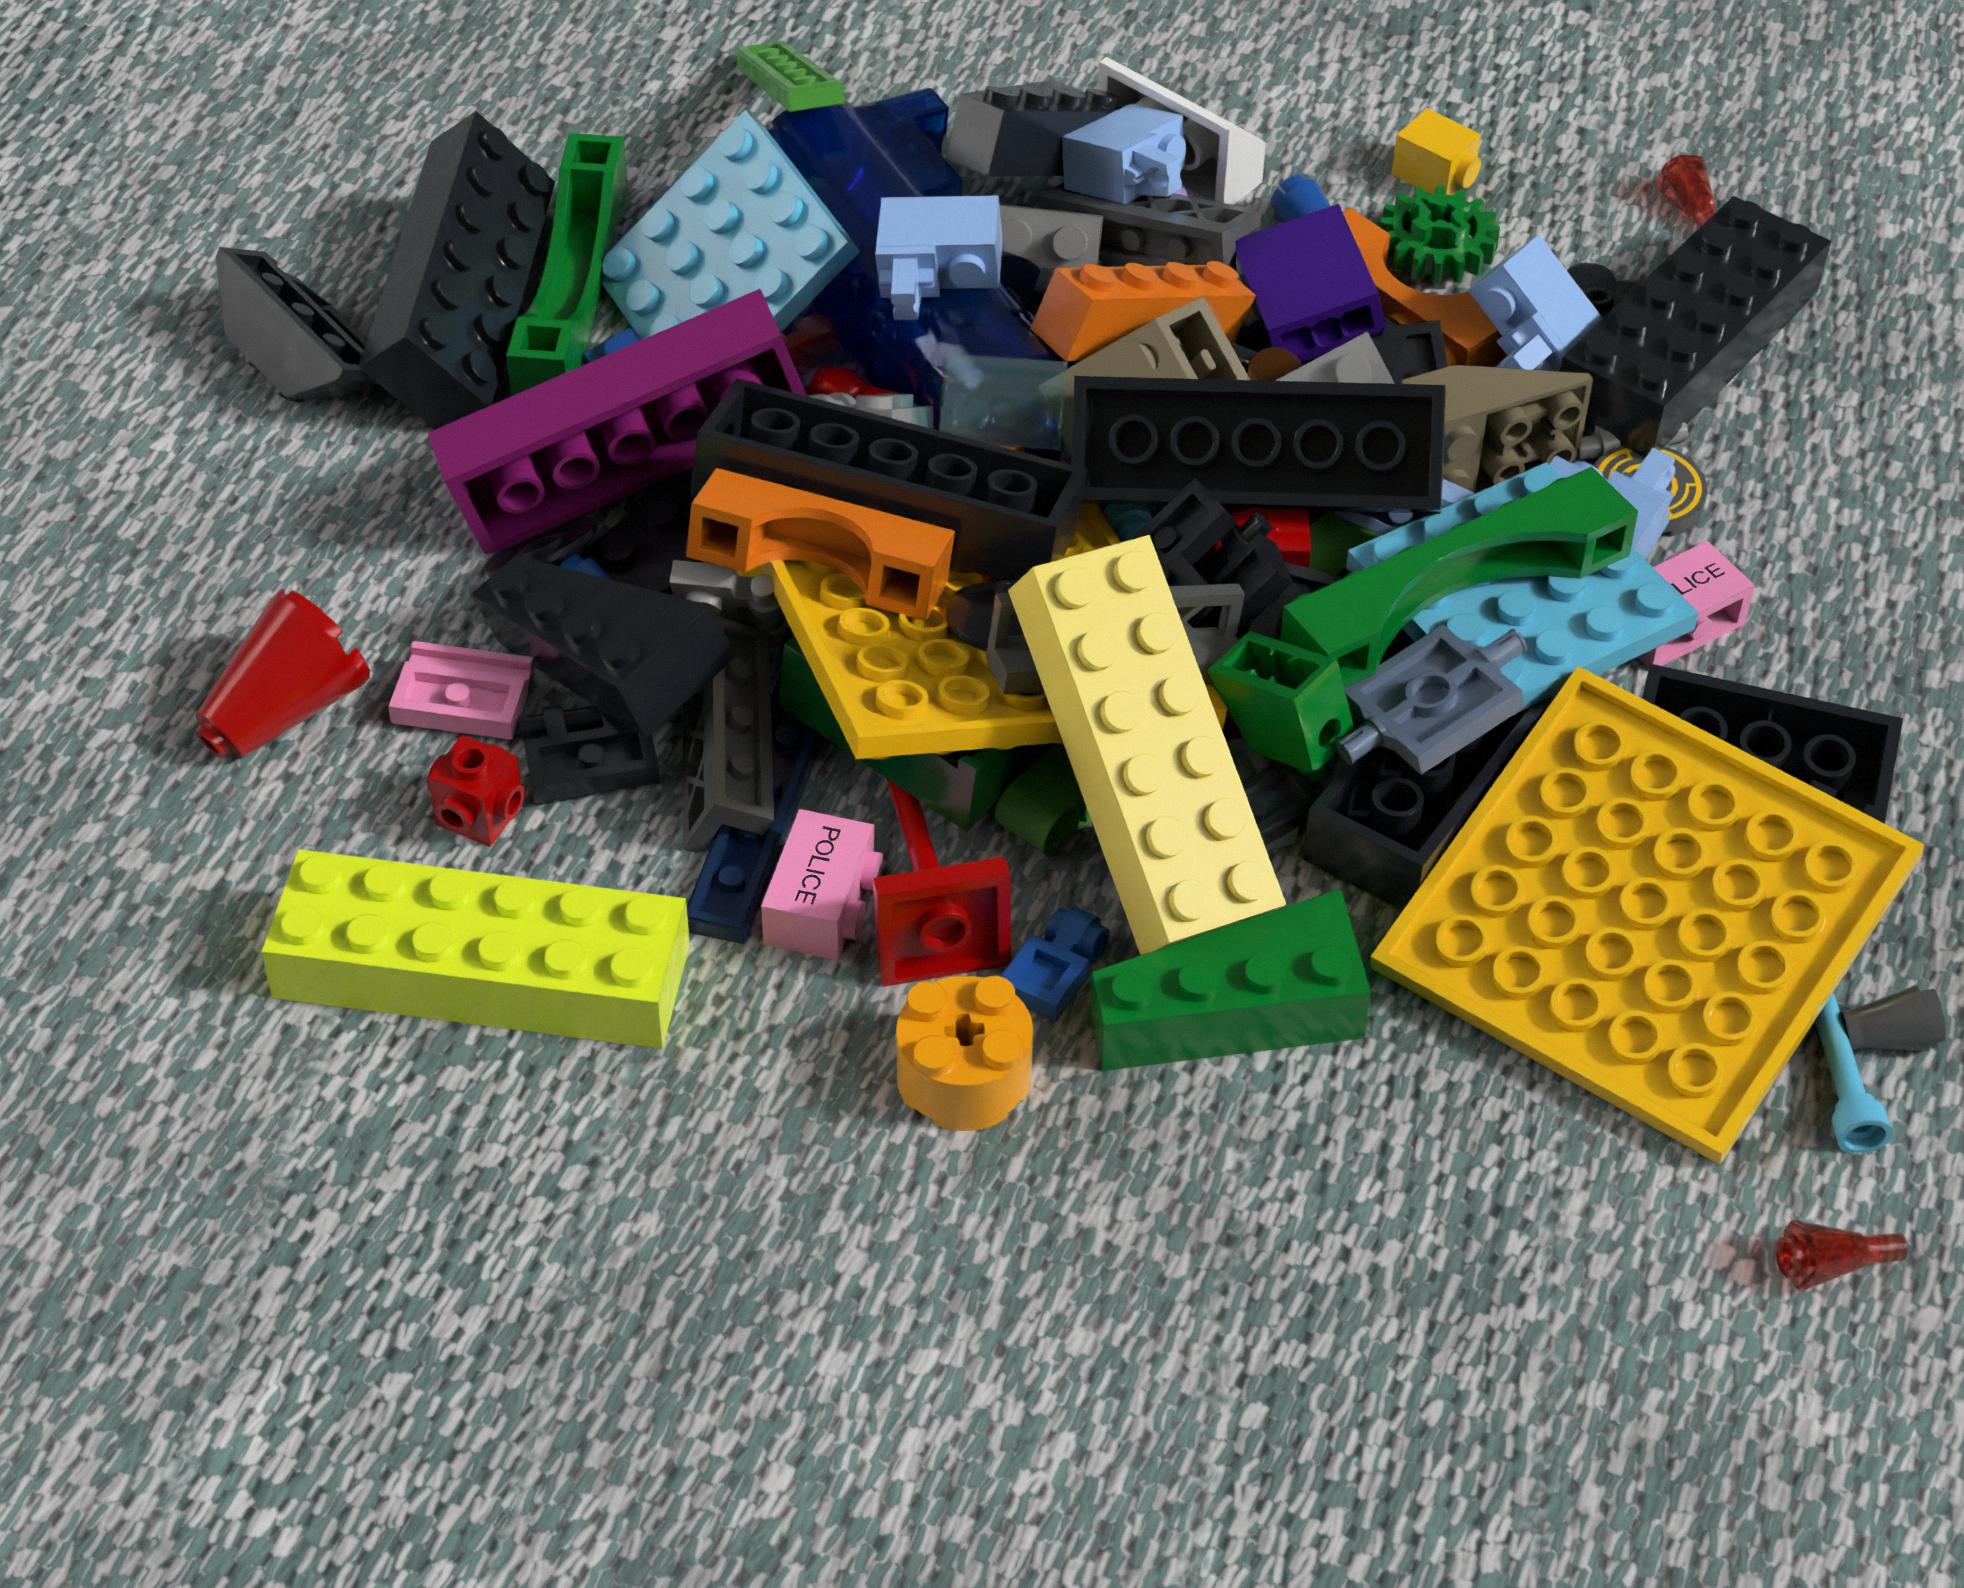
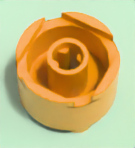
[896,976,1033,1131]

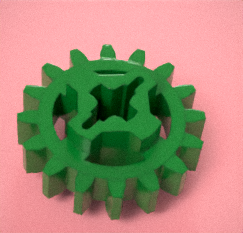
[1379,185,1500,284]

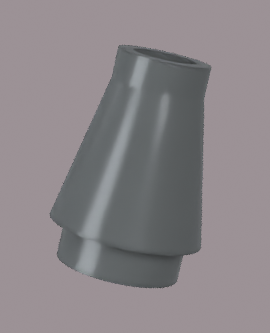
[1840,985,1946,1051]

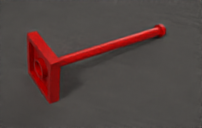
[873,778,1012,987]

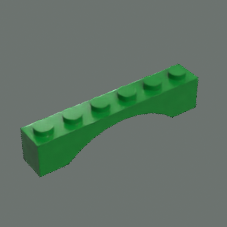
[506,133,628,396]
[1280,466,1638,688]

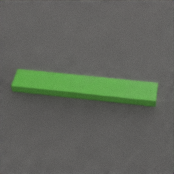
[735,41,845,112]

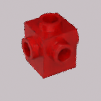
[427,735,524,847]

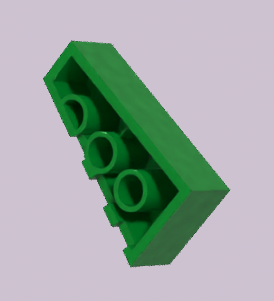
[1089,888,1371,1071]

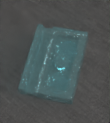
[939,353,1067,450]

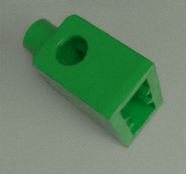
[1207,631,1354,784]

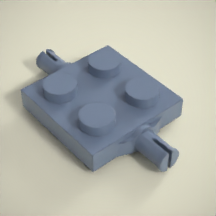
[1335,625,1527,775]

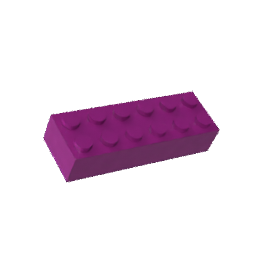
[428,289,807,555]

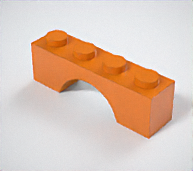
[1343,207,1507,367]
[1030,261,1256,361]
[686,468,955,621]

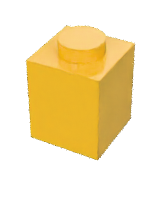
[1391,108,1481,195]

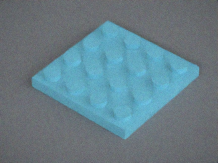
[602,109,860,340]
[1346,462,1699,715]

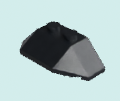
[216,247,379,403]

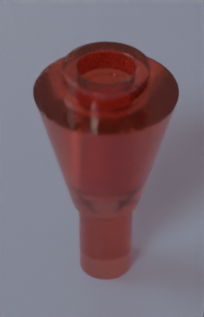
[1655,155,1716,228]
[1776,1220,1908,1291]

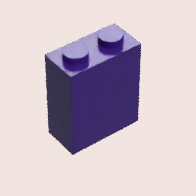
[1235,204,1385,362]

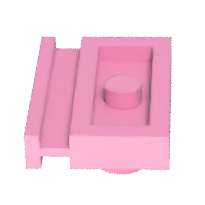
[388,641,535,740]

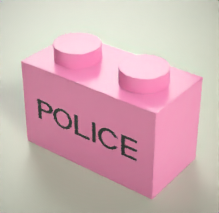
[1637,541,1755,669]
[761,809,883,961]

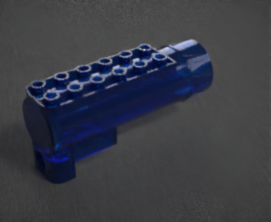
[765,88,1071,454]

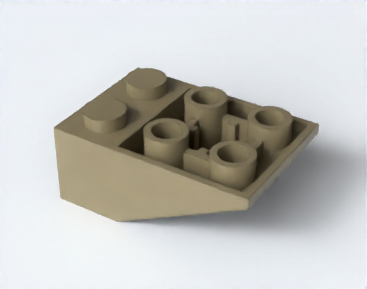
[1034,296,1250,455]
[1401,365,1593,493]

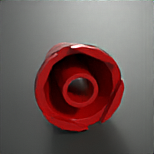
[196,589,370,759]

